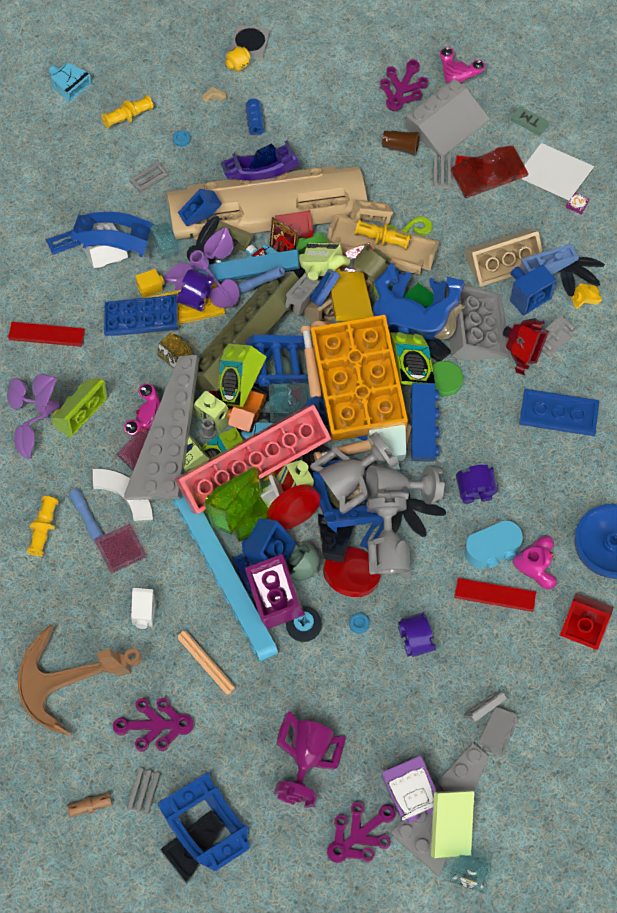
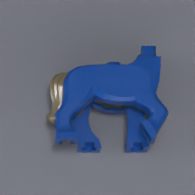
[372,263,465,340]

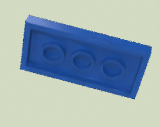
[519,389,599,436]

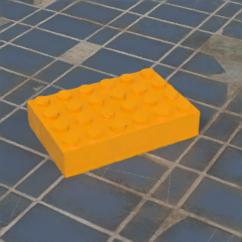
[311,315,408,441]

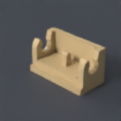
[350,200,393,225]

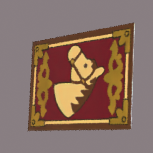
[269,217,298,251]

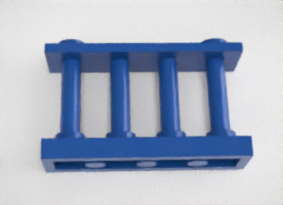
[245,335,320,387]

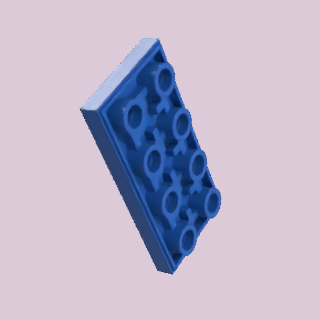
[104,294,178,336]

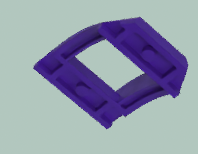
[221,140,300,181]

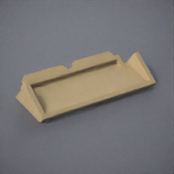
[327,214,440,275]

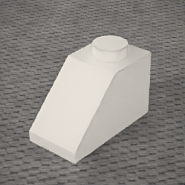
[131,588,156,629]

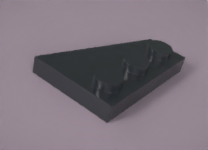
[317,514,355,562]
[160,810,224,884]

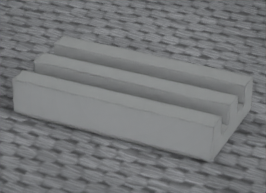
[433,155,451,187]
[129,163,169,193]
[464,692,507,722]
[128,768,160,814]

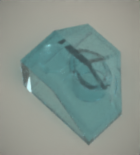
[268,383,308,422]

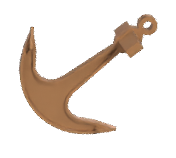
[18,624,142,736]

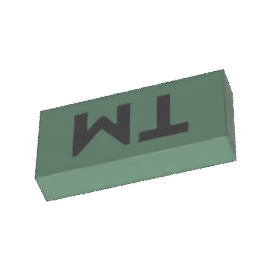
[511,106,549,136]

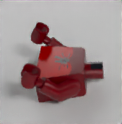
[503,318,549,376]

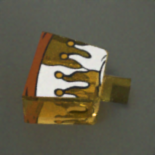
[157,332,193,368]

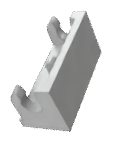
[285,273,320,316]
[542,315,574,358]
[479,707,518,758]

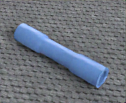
[237,266,285,294]
[69,488,104,542]

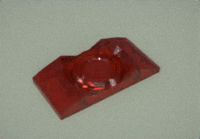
[450,146,529,199]

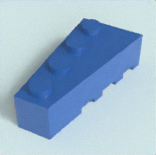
[410,383,439,462]

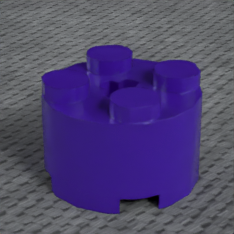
[177,269,214,312]
[456,465,498,504]
[398,612,436,657]

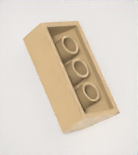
[464,228,543,287]

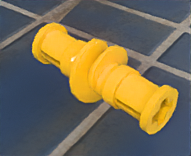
[101,95,154,128]
[354,219,411,250]
[26,496,59,557]

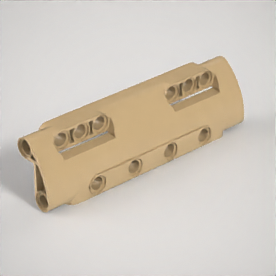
[167,166,367,240]

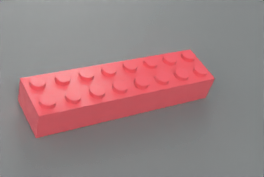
[174,405,331,514]

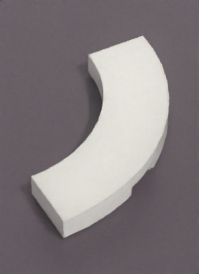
[93,469,153,521]

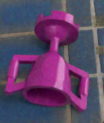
[273,711,346,808]

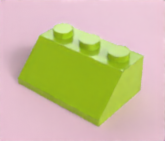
[51,378,108,438]

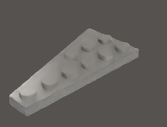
[391,743,489,877]

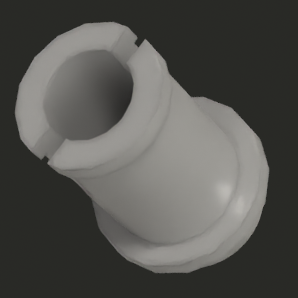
[201,418,216,439]

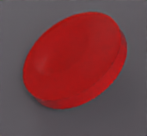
[267,484,320,530]
[323,547,381,597]

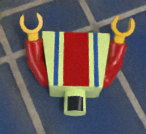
[263,460,314,491]

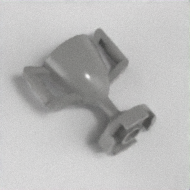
[310,431,399,514]
[363,465,444,504]
[367,497,411,579]

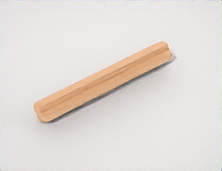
[178,630,235,694]

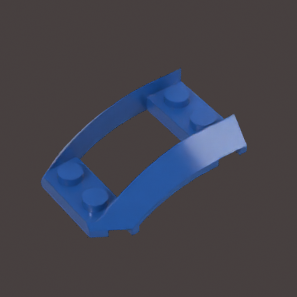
[70,212,153,257]
[313,458,383,533]
[157,772,249,872]

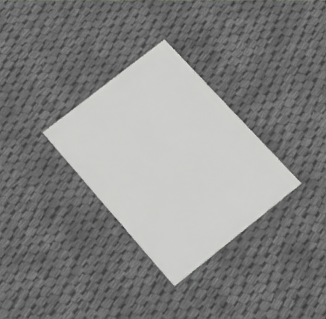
[516,143,594,200]

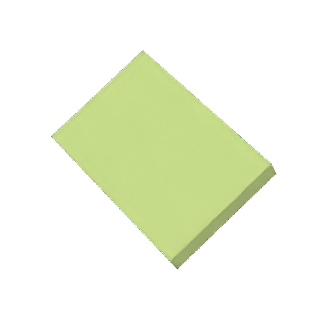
[431,790,474,858]

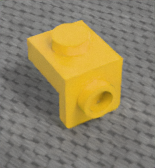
[570,283,602,308]

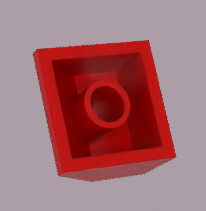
[560,593,614,650]

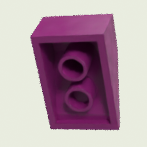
[245,554,305,629]

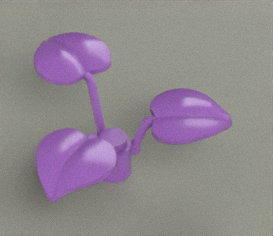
[162,227,240,308]
[7,374,59,459]

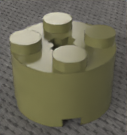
[353,243,396,283]

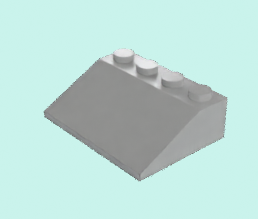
[405,79,490,157]
[445,285,510,360]

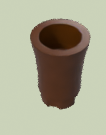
[382,130,420,156]

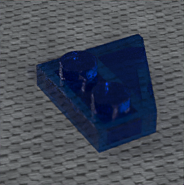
[249,143,276,169]
[231,553,253,594]

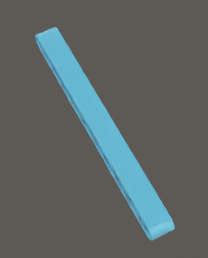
[171,493,278,662]

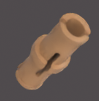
[67,792,112,818]

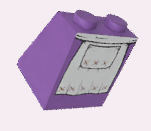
[381,756,437,823]

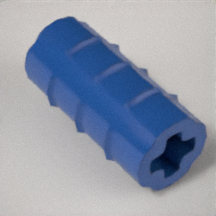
[245,98,264,135]

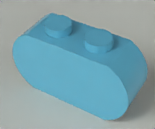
[465,520,523,569]

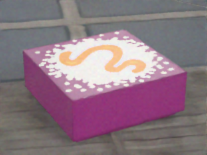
[566,193,589,215]

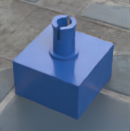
[510,264,556,316]
[242,519,297,565]

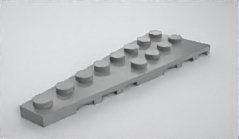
[124,355,199,500]

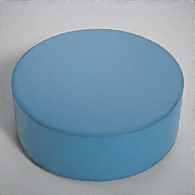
[173,130,191,147]
[349,613,370,634]

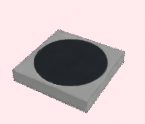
[230,24,270,58]

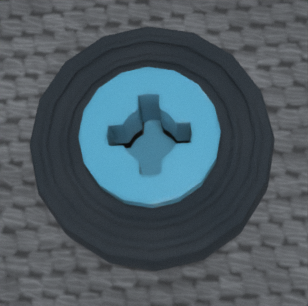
[286,606,322,642]

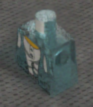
[447,855,492,894]

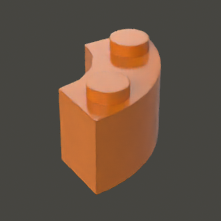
[227,389,267,432]

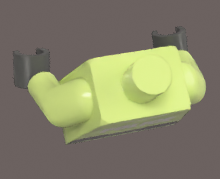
[299,243,355,280]

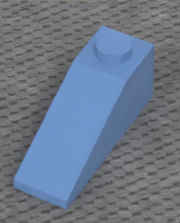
[520,244,579,275]

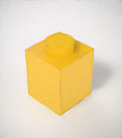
[135,269,165,298]

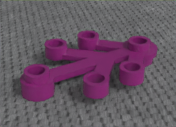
[380,59,428,111]
[113,698,194,752]
[327,802,395,863]

